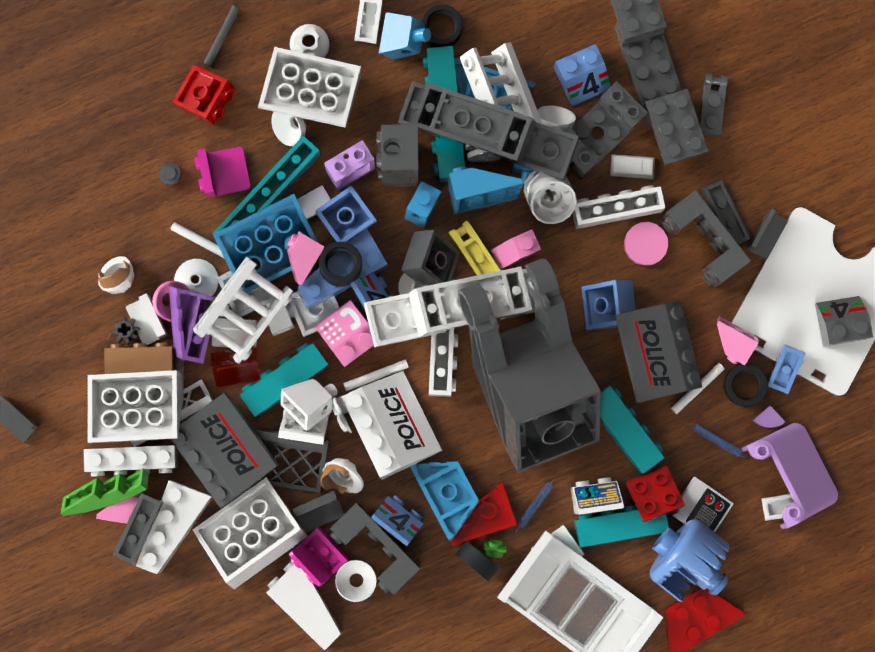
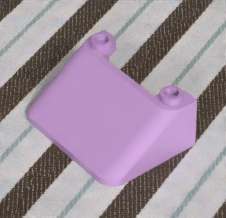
[741,423,838,529]

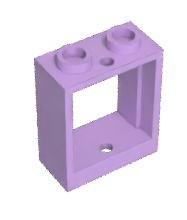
[324,140,375,191]

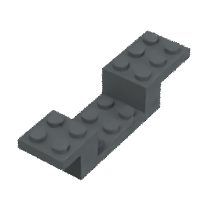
[610,0,708,166]
[398,81,580,180]

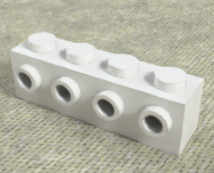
[572,185,665,229]
[428,328,458,397]
[84,445,179,476]

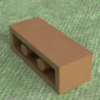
[104,343,175,374]

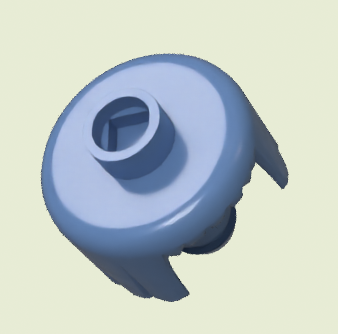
[650,519,729,602]

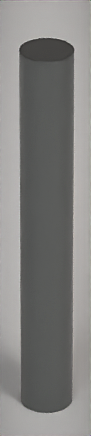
[203,5,240,67]

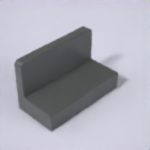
[747,208,788,260]
[0,396,40,443]
[292,491,345,533]

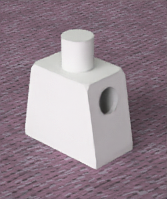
[281,379,337,431]

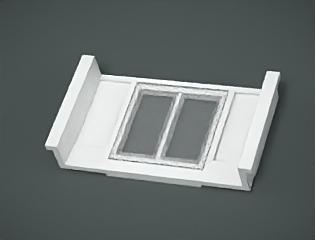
[497,531,663,652]

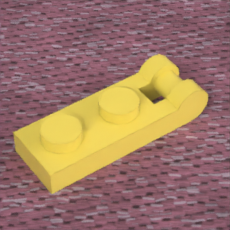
[448,221,501,275]

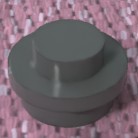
[159,163,181,185]

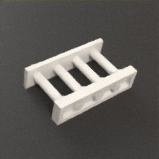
[460,42,542,124]
[193,256,293,364]

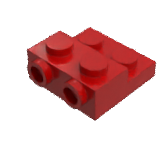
[172,65,235,125]

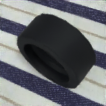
[421,4,463,47]
[319,242,362,287]
[723,364,768,407]
[456,541,499,581]

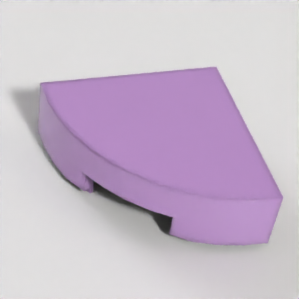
[753,406,785,428]

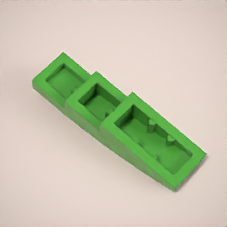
[61,469,149,516]

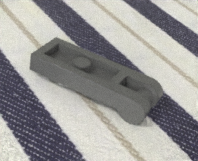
[699,73,728,137]

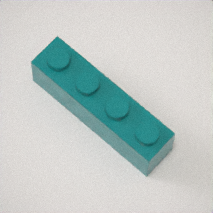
[240,343,329,418]
[600,386,664,474]
[574,505,669,547]

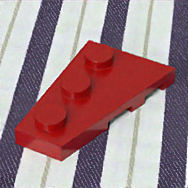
[451,482,517,547]

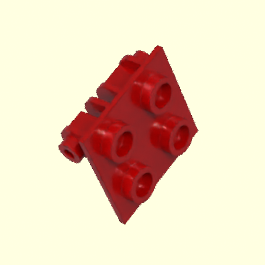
[626,466,685,523]

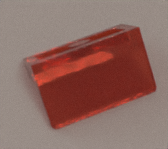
[211,346,260,387]

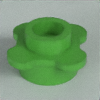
[484,540,507,558]

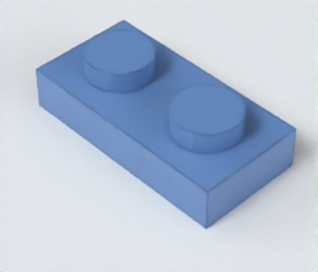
[768,344,806,394]

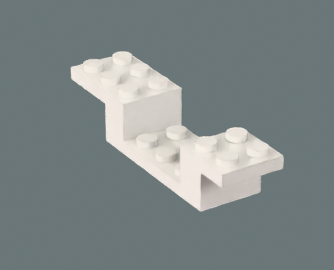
[364,266,535,348]

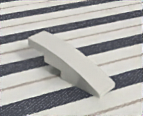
[354,0,384,44]

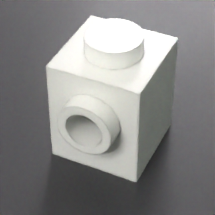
[266,300,295,336]

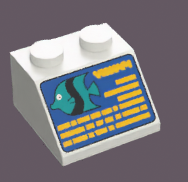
[571,477,624,515]

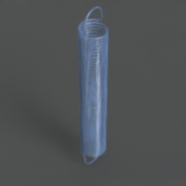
[689,423,746,458]
[516,478,555,532]

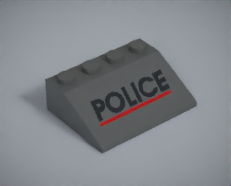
[615,301,702,403]
[171,392,279,508]

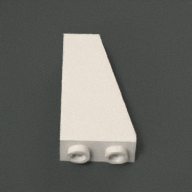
[267,561,341,650]

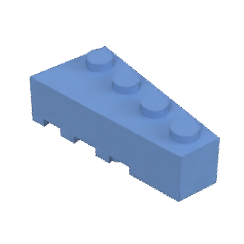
[297,229,387,310]

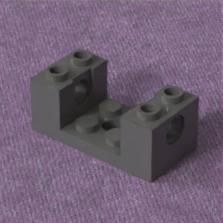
[565,81,648,180]
[377,124,418,187]
[661,190,751,288]
[330,503,420,595]

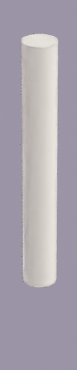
[171,222,224,258]
[343,359,409,391]
[671,363,725,414]

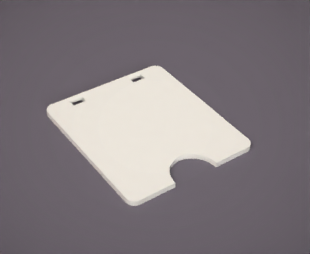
[732,207,875,396]

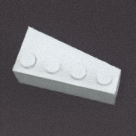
[136,480,213,574]

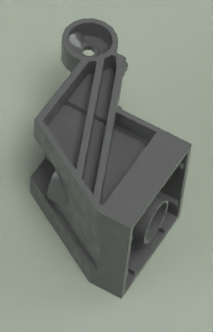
[458,258,601,473]

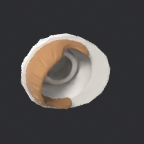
[98,256,134,294]
[320,458,364,494]

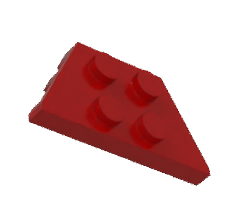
[665,588,745,652]

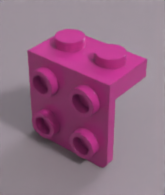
[194,147,251,198]
[289,526,350,587]

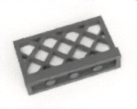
[251,426,330,493]

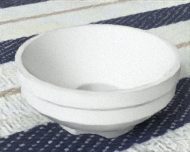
[290,24,330,58]
[537,106,576,132]
[272,112,306,146]
[335,560,377,602]

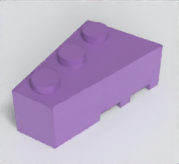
[169,286,216,364]

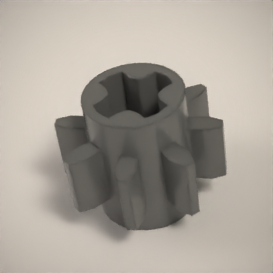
[111,316,141,345]

